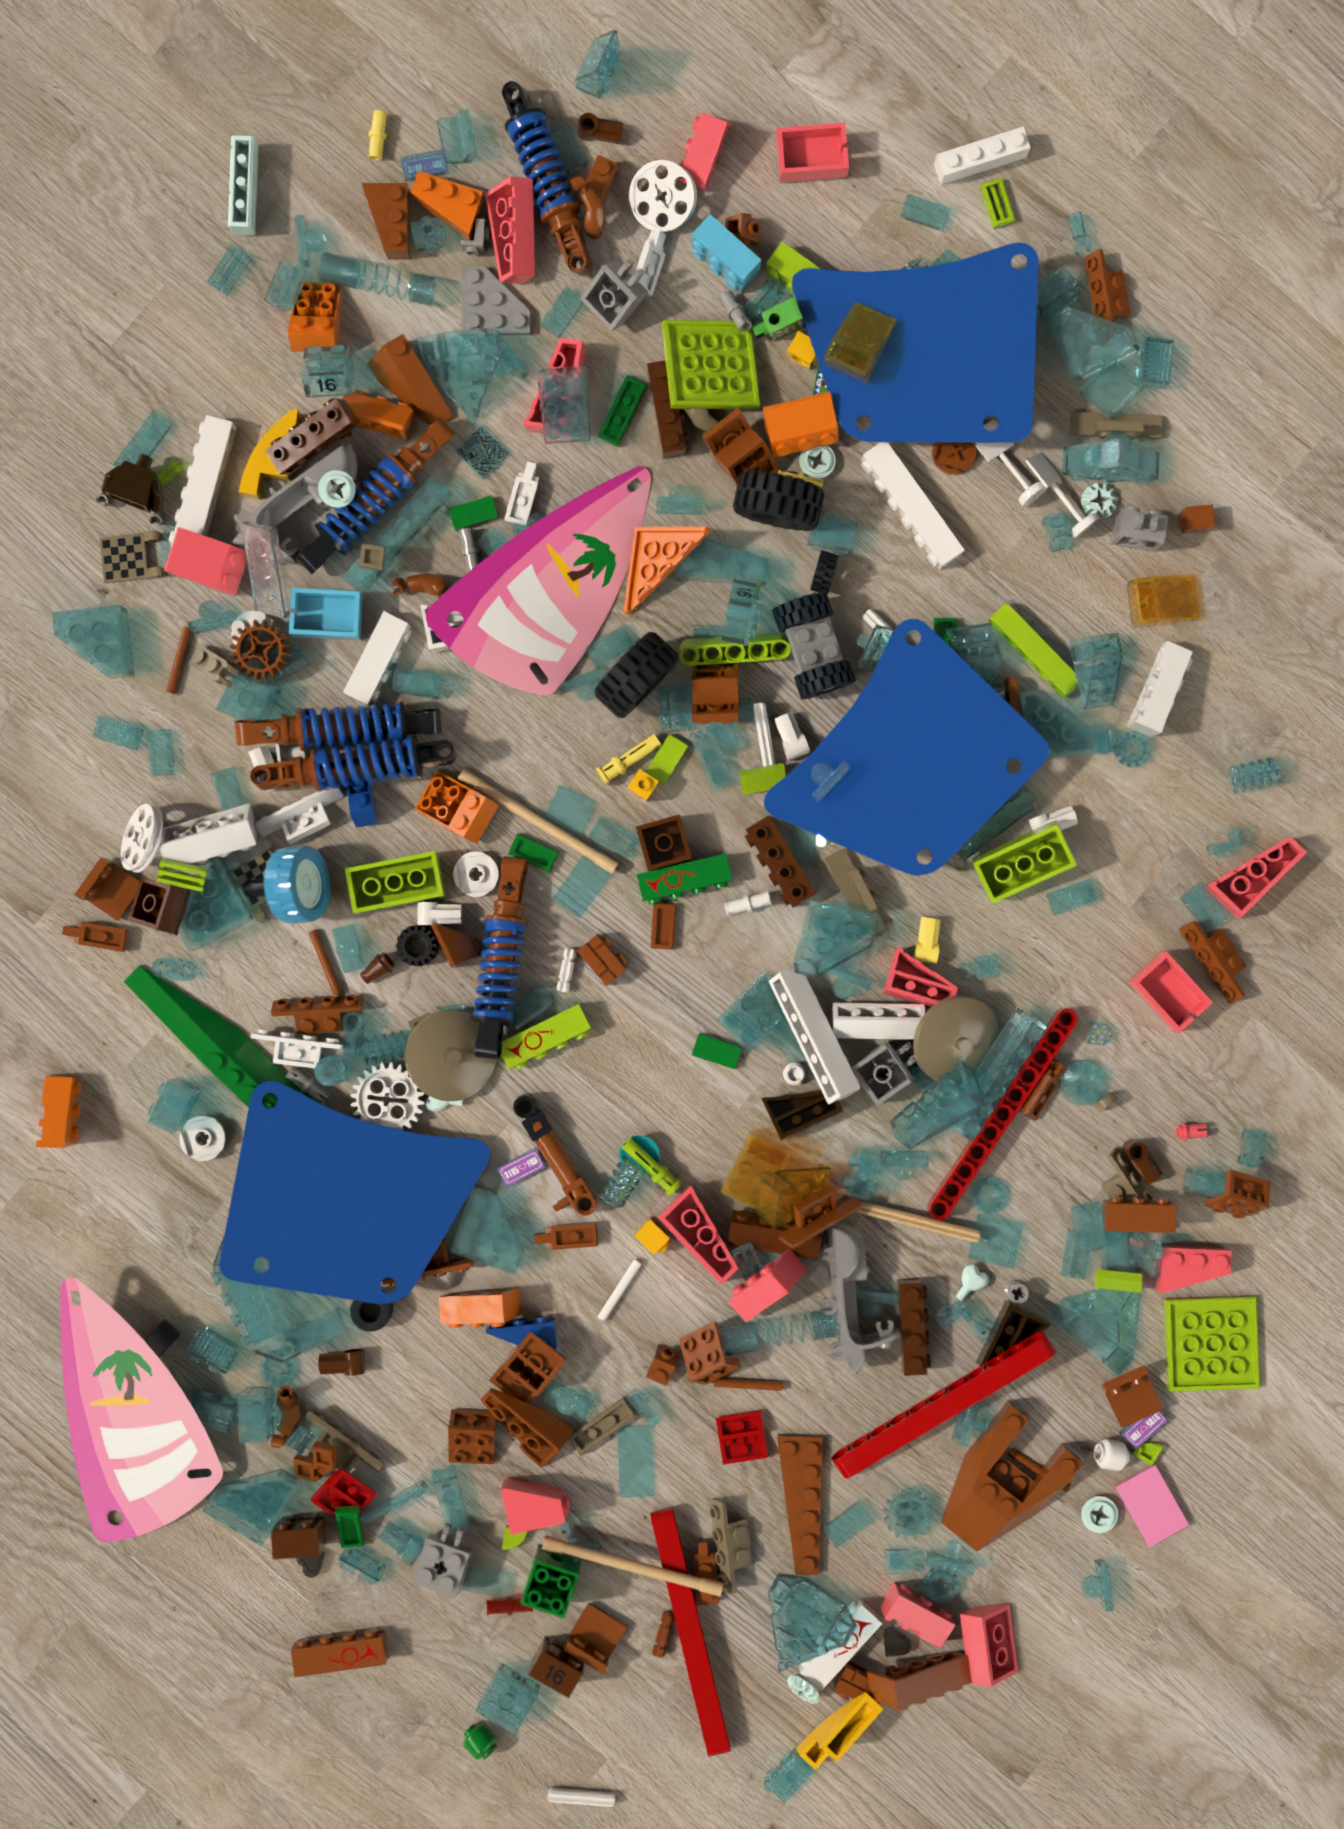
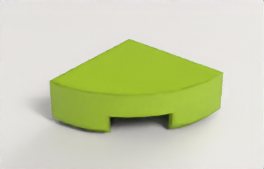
[1131,1442,1164,1466]
[502,1525,527,1550]

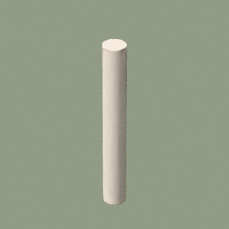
[597,1259,642,1322]

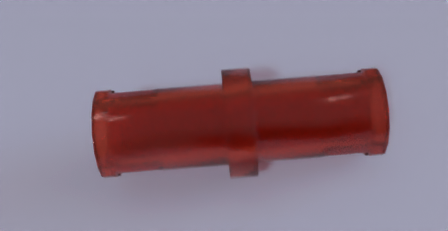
[486,1596,533,1616]

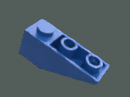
[347,779,378,828]
[485,1315,558,1350]

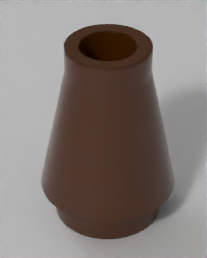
[360,952,395,984]

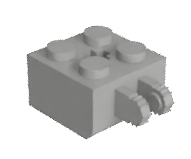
[580,258,648,331]
[1110,507,1169,552]
[850,1041,916,1106]
[412,1523,474,1598]

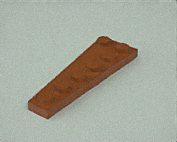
[777,1434,823,1575]

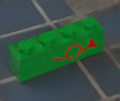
[637,853,732,905]

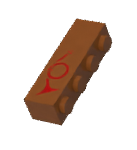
[291,1628,389,1677]

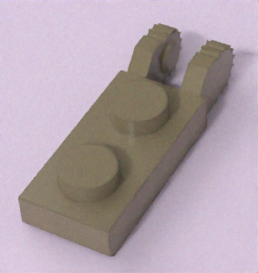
[188,645,240,688]

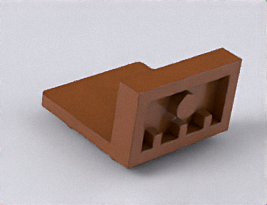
[74,857,140,921]
[1204,1170,1271,1219]
[679,1322,741,1385]
[1101,1365,1163,1428]
[448,1409,496,1464]
[564,1603,627,1674]

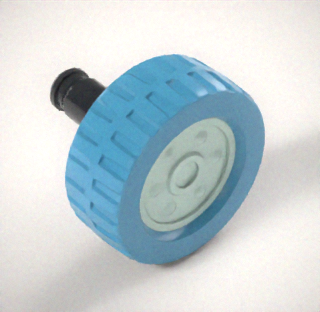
[243,846,331,923]

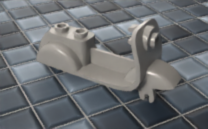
[233,444,359,566]
[820,1221,901,1375]

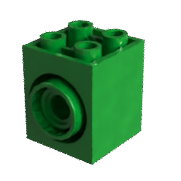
[520,1545,581,1619]

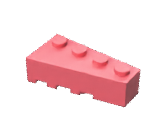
[485,176,535,284]
[523,338,587,438]
[1205,837,1307,920]
[656,1185,739,1284]

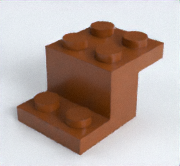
[702,408,780,488]
[691,663,740,725]
[489,1330,567,1404]

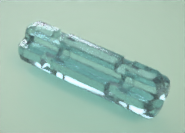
[693,625,738,638]

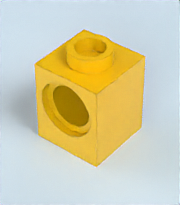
[786,331,818,370]
[627,769,659,802]
[634,1217,670,1255]

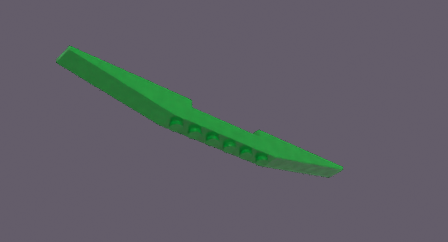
[124,965,313,1108]

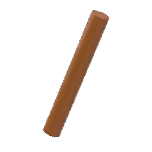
[166,626,192,694]
[308,929,342,996]
[714,1378,783,1391]
[1008,1447,1071,1492]

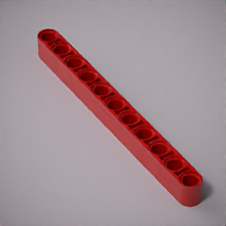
[927,1008,1078,1220]
[831,1331,1056,1479]
[650,1507,731,1757]

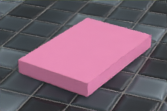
[1114,1464,1189,1548]

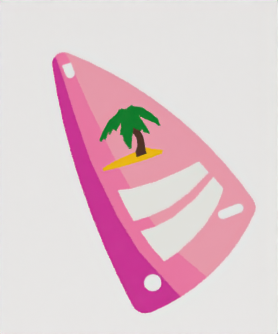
[426,466,651,695]
[60,1278,223,1543]

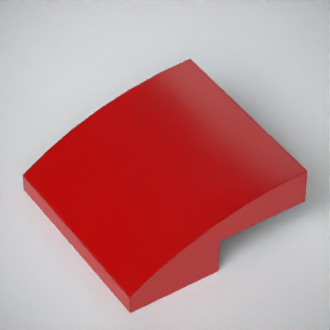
[716,1411,768,1465]
[310,1468,377,1519]

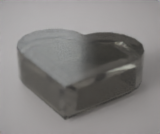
[296,1551,326,1578]
[883,1627,911,1657]

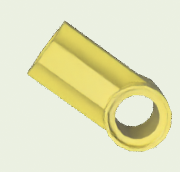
[913,917,941,964]

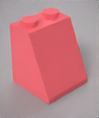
[501,1478,571,1535]

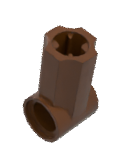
[578,113,623,144]
[1122,1139,1163,1185]
[318,1349,365,1376]

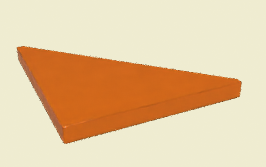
[623,527,711,615]

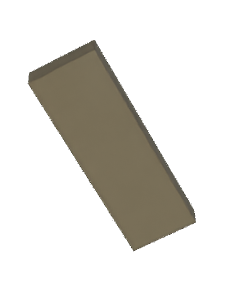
[568,1397,637,1456]

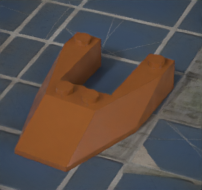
[941,1401,1084,1551]

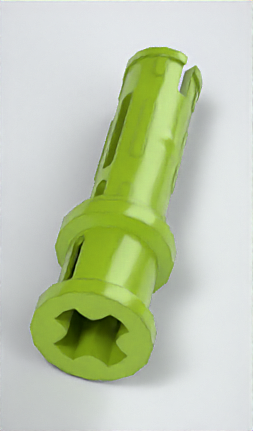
[621,1137,682,1196]

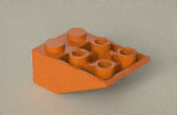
[288,282,342,354]
[414,770,499,845]

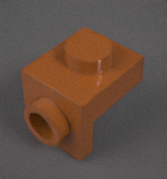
[646,1344,679,1386]

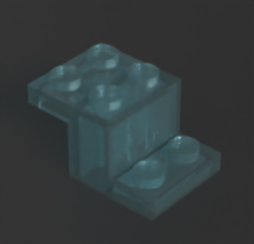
[946,623,1005,697]

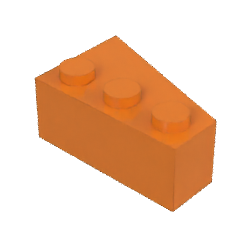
[411,171,485,241]
[36,1075,82,1148]
[439,1287,522,1328]

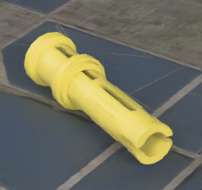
[595,734,662,786]

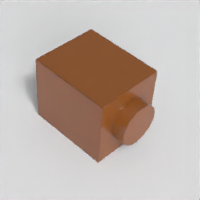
[1178,504,1215,534]

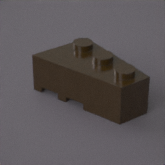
[761,1091,843,1142]
[976,1300,1051,1366]

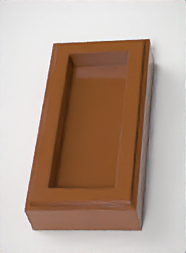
[651,903,676,950]

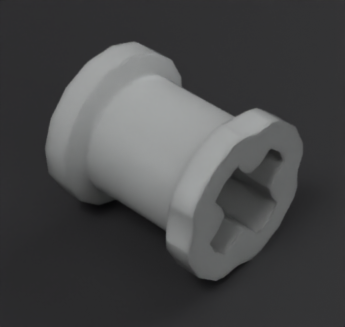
[1005,1280,1029,1304]

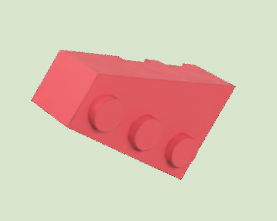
[678,112,732,191]
[882,946,958,1008]
[1155,1244,1232,1293]
[728,1248,808,1322]
[880,1582,955,1648]

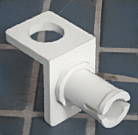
[269,743,307,762]

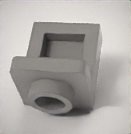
[461,218,490,256]

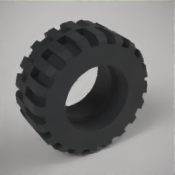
[733,470,824,531]
[594,631,679,718]

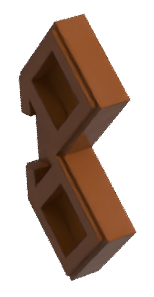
[293,1441,338,1482]

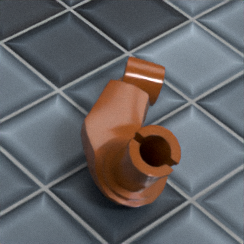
[570,176,605,240]
[391,573,449,598]
[270,1385,301,1448]

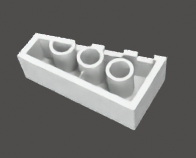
[1127,641,1193,737]

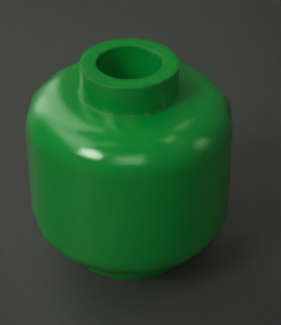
[463,1724,497,1760]

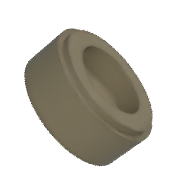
[1095,1092,1118,1112]

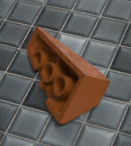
[367,334,453,425]
[481,1387,573,1468]

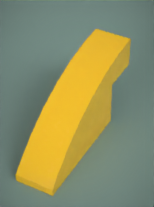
[239,409,302,500]
[796,1692,883,1770]

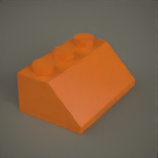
[343,390,416,441]
[763,391,839,458]

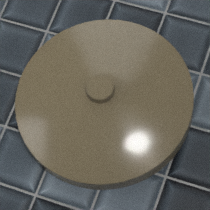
[913,995,999,1085]
[405,1009,496,1101]

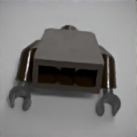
[96,454,166,526]

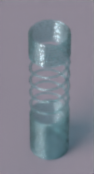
[318,252,436,306]
[718,1309,835,1356]

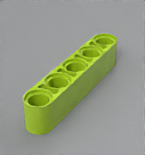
[988,603,1082,698]
[679,633,791,666]

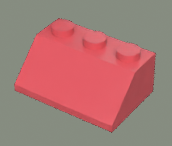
[960,1603,1018,1687]

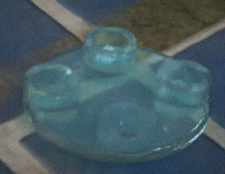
[1061,1060,1106,1105]

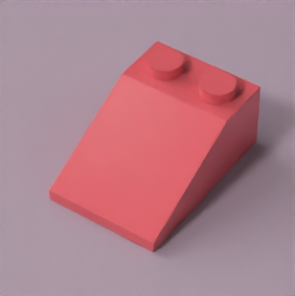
[164,527,250,596]

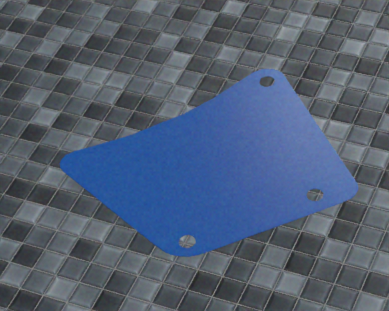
[792,242,1039,443]
[764,619,1049,876]
[219,1081,490,1304]

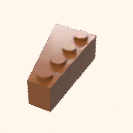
[867,1651,971,1711]

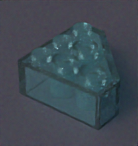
[1045,306,1140,381]
[1062,438,1160,485]
[52,605,134,679]
[1018,690,1096,761]
[178,858,255,951]
[793,900,878,978]
[450,1184,525,1275]
[203,1469,302,1547]

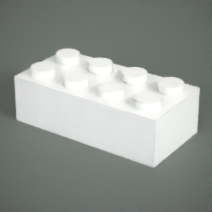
[158,803,258,870]

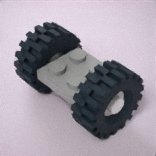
[772,591,855,700]

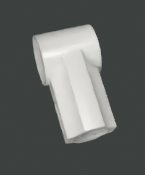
[774,712,810,761]
[249,745,279,791]
[1029,806,1078,830]
[417,902,463,925]

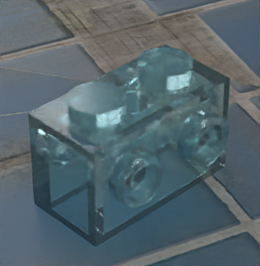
[842,1148,882,1201]

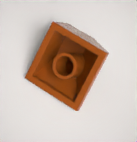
[432,924,481,968]

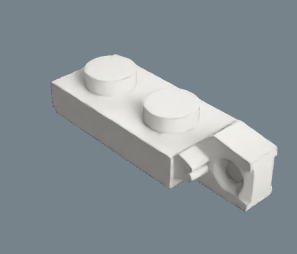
[636,231,666,297]
[504,461,539,527]

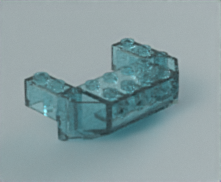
[211,1237,347,1363]

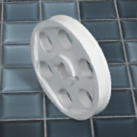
[629,160,697,232]
[121,804,163,873]

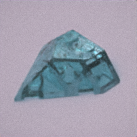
[416,328,503,426]
[1049,1278,1143,1376]
[768,1573,857,1672]

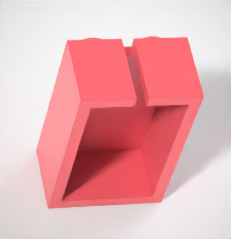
[776,123,849,183]
[1127,951,1213,1033]

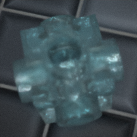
[410,216,446,252]

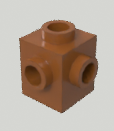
[725,213,761,248]

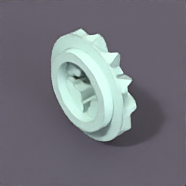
[799,446,835,479]
[318,470,355,508]
[1081,483,1118,519]
[1081,1495,1118,1533]
[787,1675,821,1704]

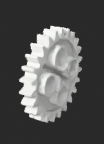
[350,1062,425,1131]

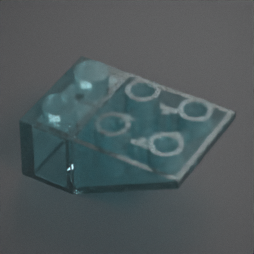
[575,30,621,99]
[537,366,590,444]
[1069,633,1123,710]
[716,972,785,1053]

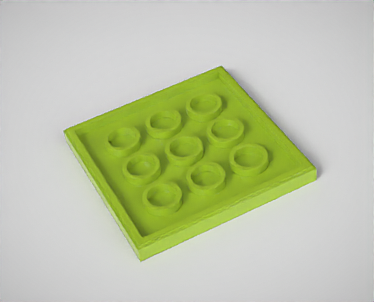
[661,320,761,409]
[1164,1296,1260,1392]

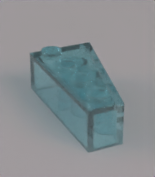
[675,538,768,586]
[890,1059,986,1150]

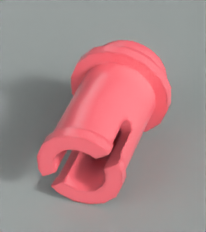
[1176,1123,1207,1141]

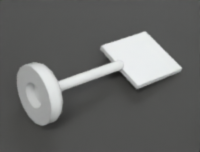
[973,419,1048,507]
[1025,453,1100,538]

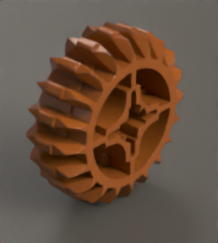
[229,619,292,682]

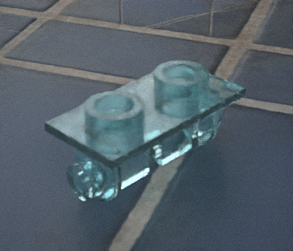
[743,278,785,326]
[337,1547,387,1585]

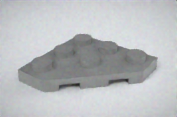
[462,266,531,336]

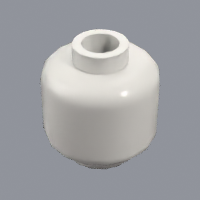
[1094,1439,1130,1471]

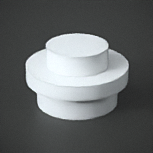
[783,1062,806,1085]

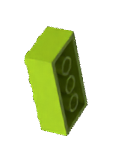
[972,820,1077,904]
[345,851,446,914]

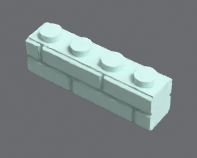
[228,135,259,236]

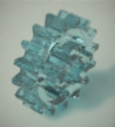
[883,1488,934,1540]

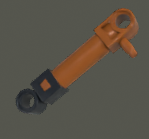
[513,1094,597,1216]

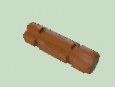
[652,1611,675,1658]

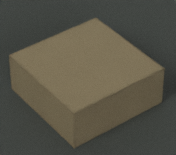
[359,544,386,571]

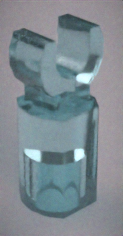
[1067,211,1092,255]

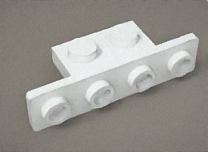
[254,787,344,845]
[251,1029,345,1069]

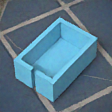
[691,214,761,294]
[289,588,364,641]

